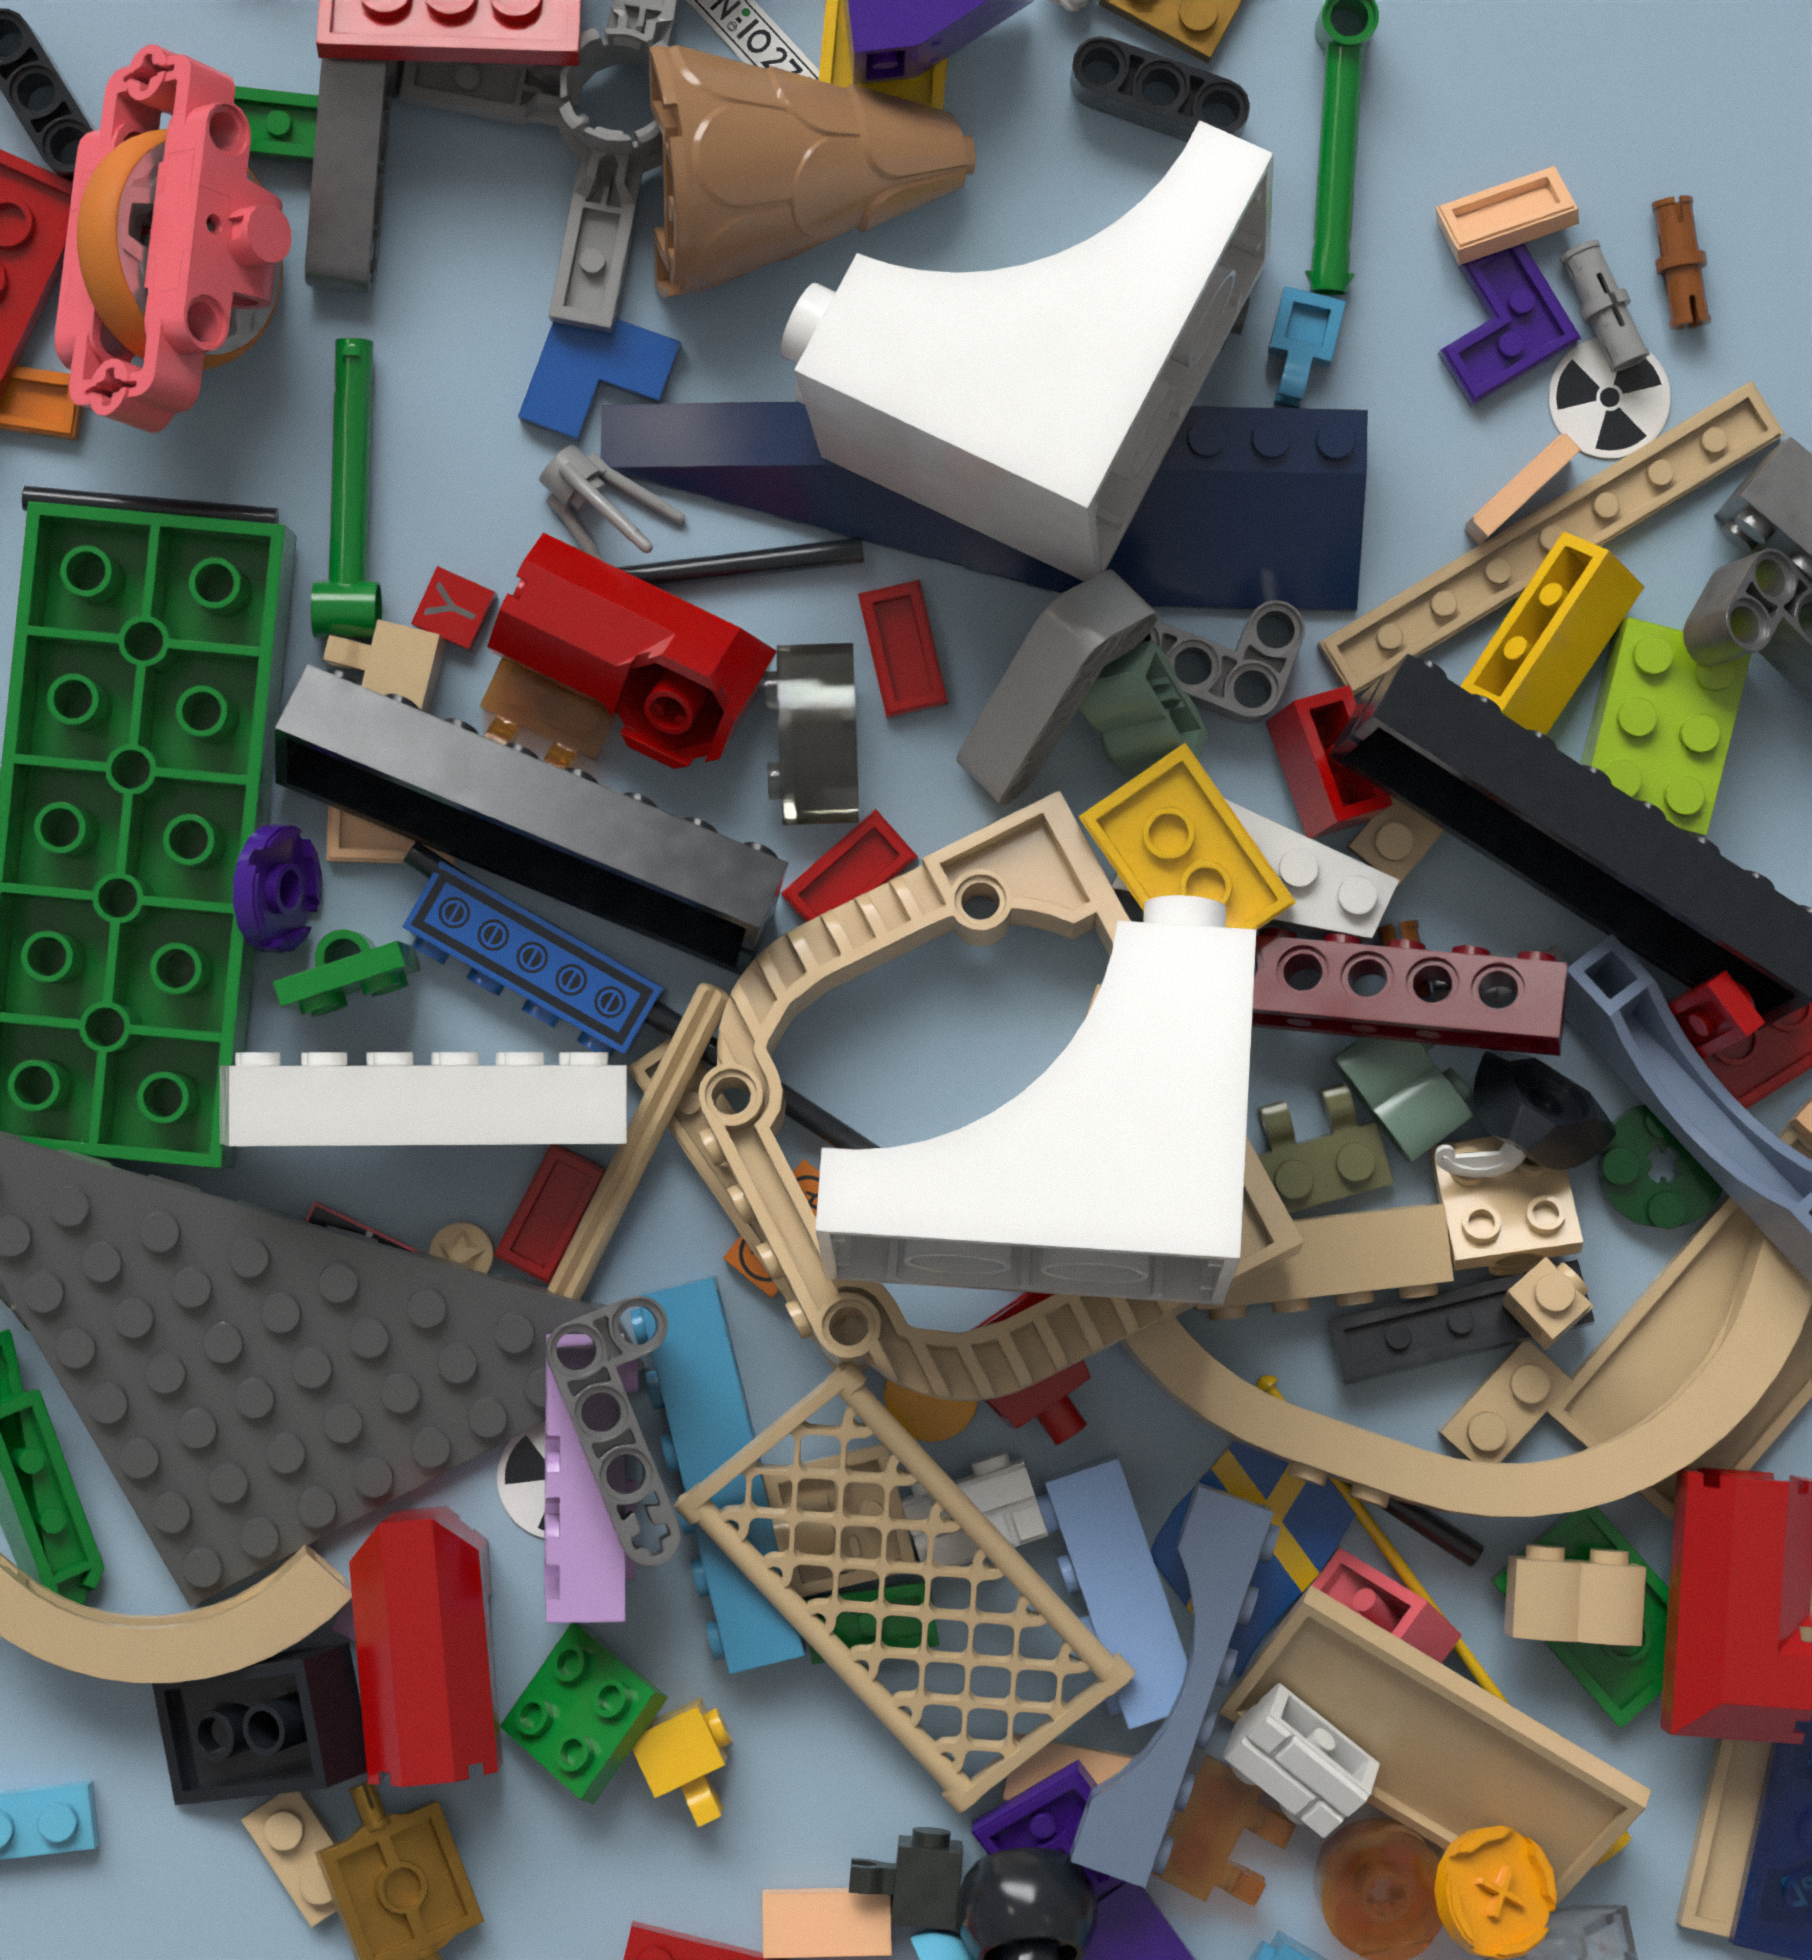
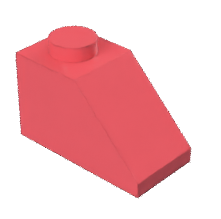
[1312,1547,1462,1664]

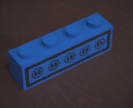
[402,860,667,1060]

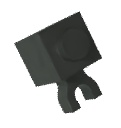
[849,1827,963,1931]

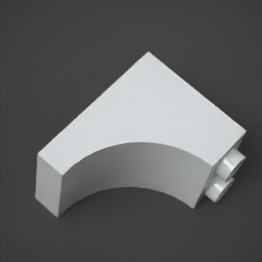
[781,120,1273,582]
[815,895,1256,1305]

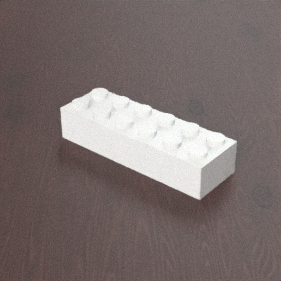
[219,1052,627,1146]

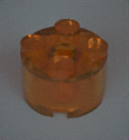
[1313,1818,1443,1960]

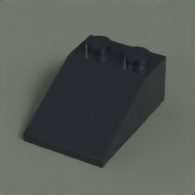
[152,1643,367,1805]

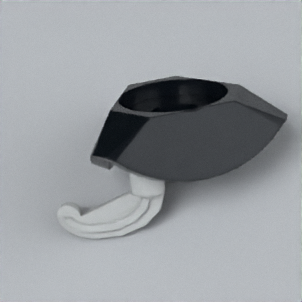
[1435,1050,1617,1178]

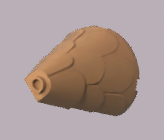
[649,45,976,298]

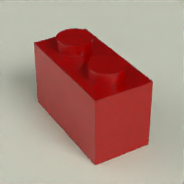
[1265,685,1393,839]

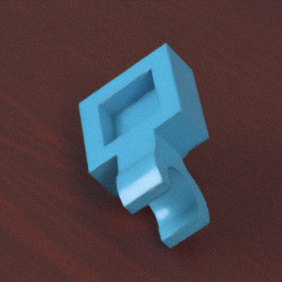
[1267,286,1346,408]

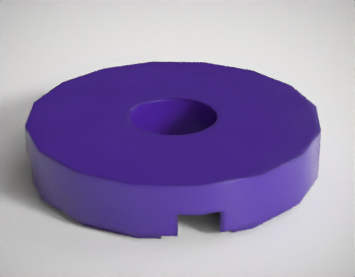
[233,824,322,953]

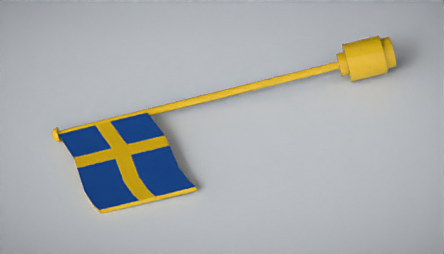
[1150,1375,1631,1867]

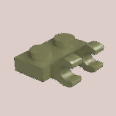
[1257,1083,1394,1213]

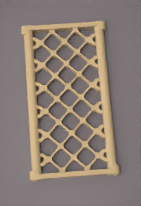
[673,1362,1136,1813]

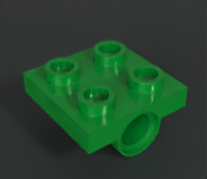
[273,929,421,1017]
[500,1623,668,1804]

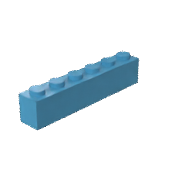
[630,1275,806,1674]

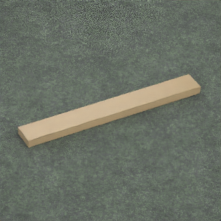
[1317,381,1785,696]

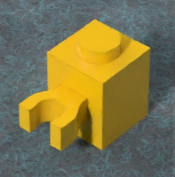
[632,1697,733,1827]

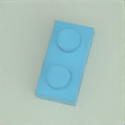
[0,1780,100,1860]

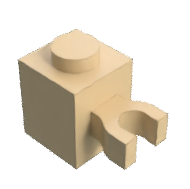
[323,620,447,714]

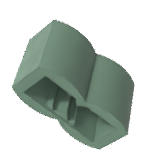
[1077,640,1208,780]
[1330,1037,1474,1162]

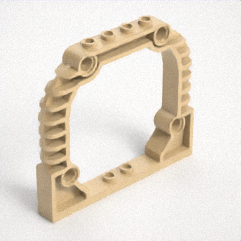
[698,790,1304,1401]

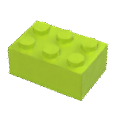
[1580,617,1752,837]

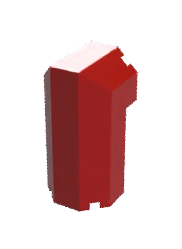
[487,532,777,769]
[1660,1467,1812,1745]
[349,1506,503,1787]

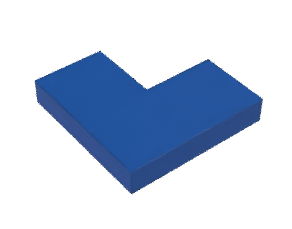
[518,318,682,442]

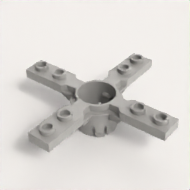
[399,0,680,334]

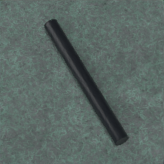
[22,486,279,524]
[616,537,864,588]

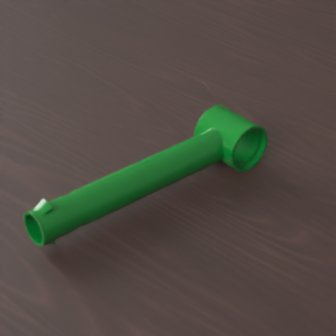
[1305,0,1379,296]
[311,338,382,639]

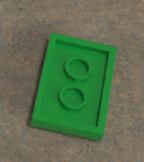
[1489,1506,1669,1728]

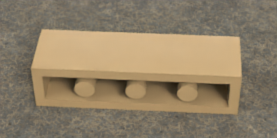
[1193,1203,1454,1321]

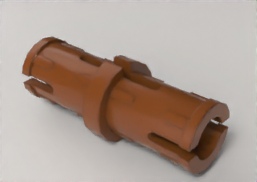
[1651,195,1711,330]

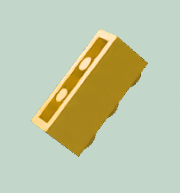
[1460,531,1645,735]

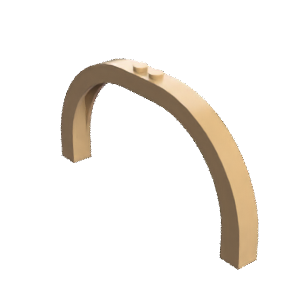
[1084,984,1812,1518]

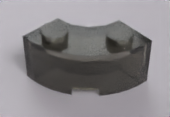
[764,643,859,825]

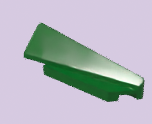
[0,1329,104,1605]

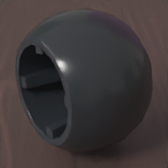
[956,1847,1098,1960]

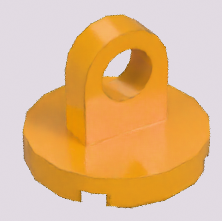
[1434,1825,1557,1960]

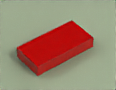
[858,579,948,719]
[781,809,918,922]
[493,1144,607,1284]

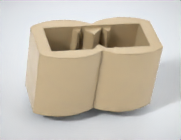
[1504,1544,1646,1646]

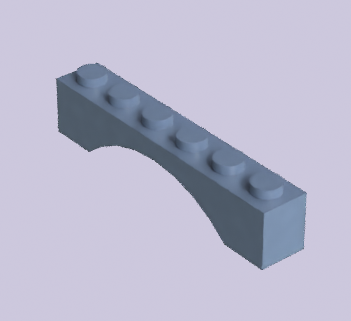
[1565,934,1812,1285]
[1070,1482,1280,1888]

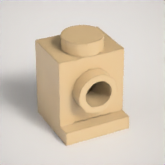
[1501,1257,1594,1351]

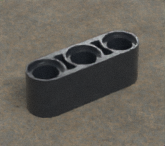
[0,8,96,182]
[1070,36,1250,142]

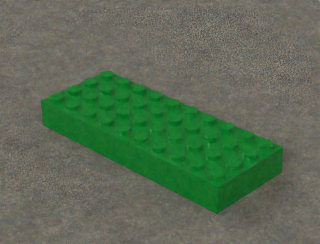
[0,501,297,1168]

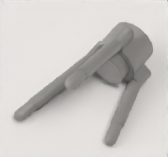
[539,445,685,562]

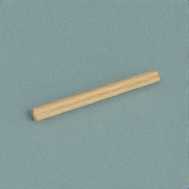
[547,982,730,1300]

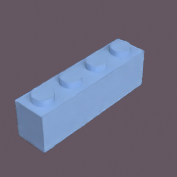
[1036,1453,1188,1729]

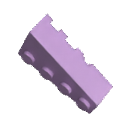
[544,1334,638,1623]

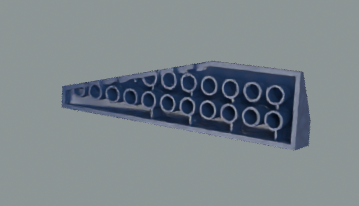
[600,402,1368,612]

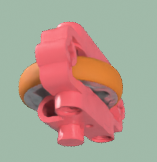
[54,44,292,433]

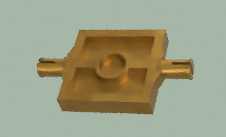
[315,1780,485,1960]

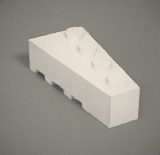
[1111,799,1399,942]

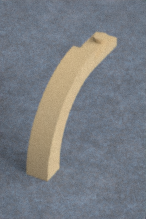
[0,1544,352,1683]

